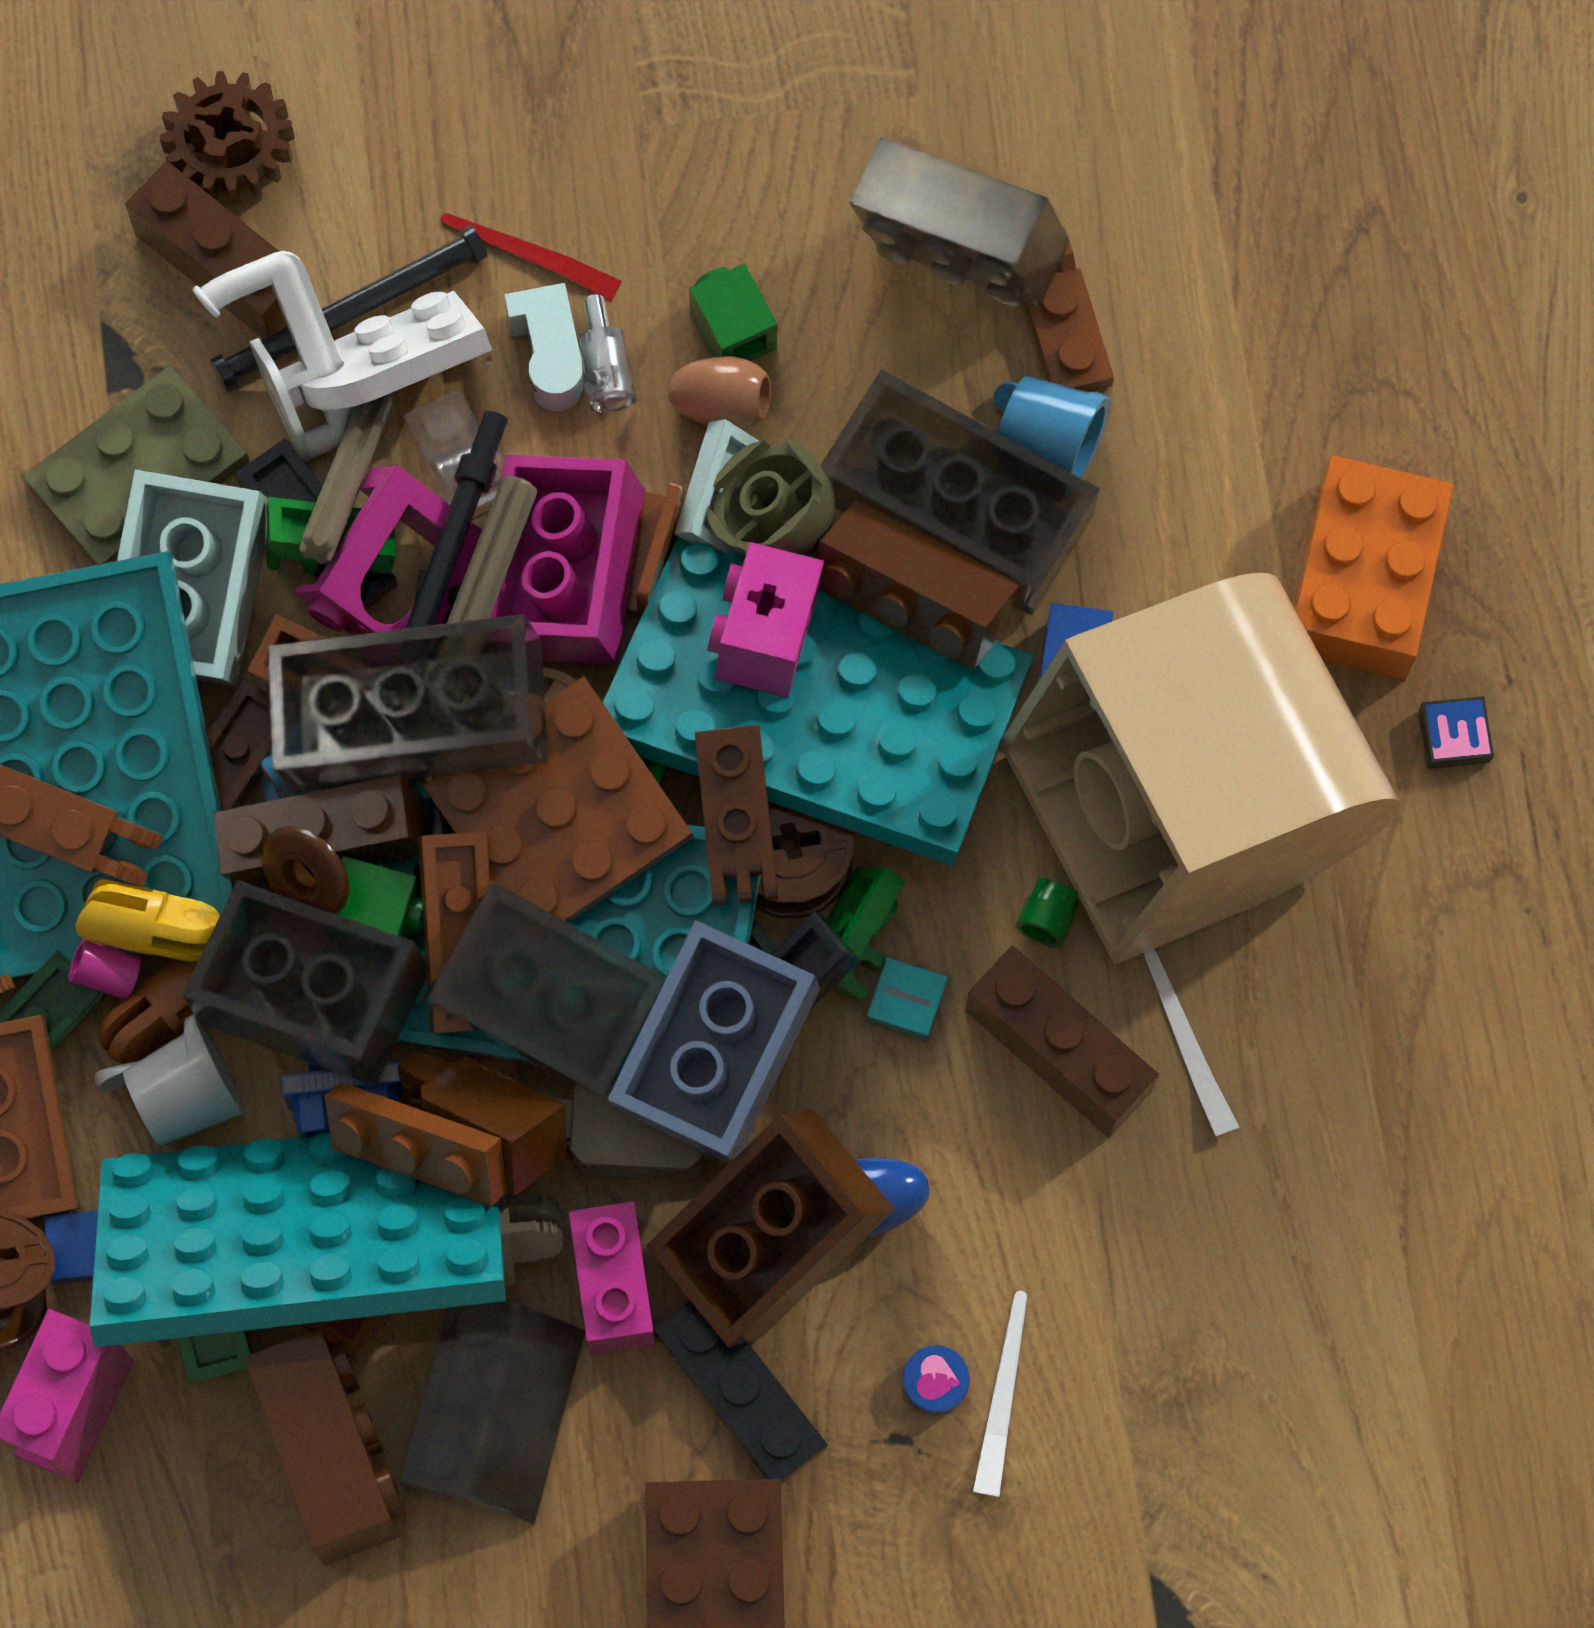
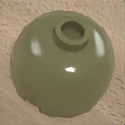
[707,439,835,559]

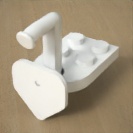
[192,251,492,462]

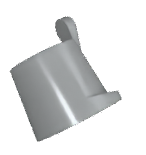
[94,1013,245,1147]

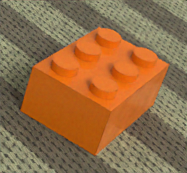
[1293,455,1454,681]

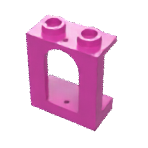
[294,465,482,667]

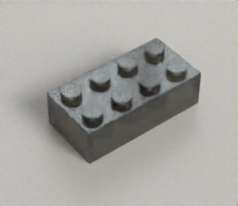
[821,369,1100,616]
[268,614,548,793]

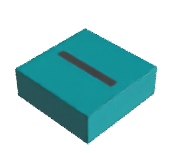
[866,957,948,1041]

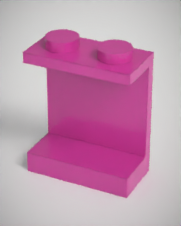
[0,1308,134,1483]

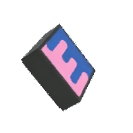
[1419,696,1494,769]

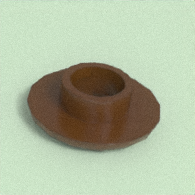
[261,825,350,920]

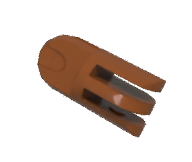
[98,956,230,1064]

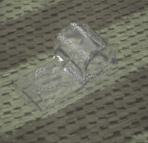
[404,389,504,521]

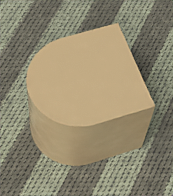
[1000,573,1401,965]

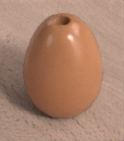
[668,356,771,429]

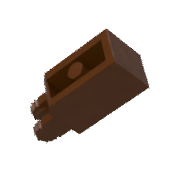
[398,1052,567,1196]

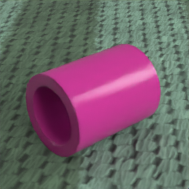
[68,939,141,1000]

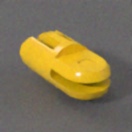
[75,878,224,961]

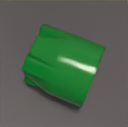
[1015,877,1079,947]

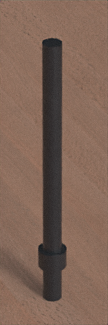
[358,411,508,768]

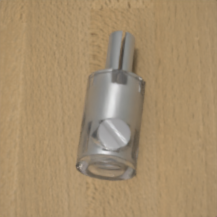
[578,294,636,413]

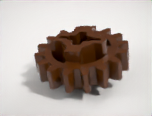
[160,71,295,203]

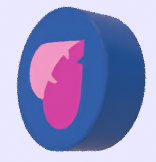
[902,1345,970,1415]

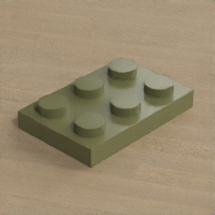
[23,365,250,565]

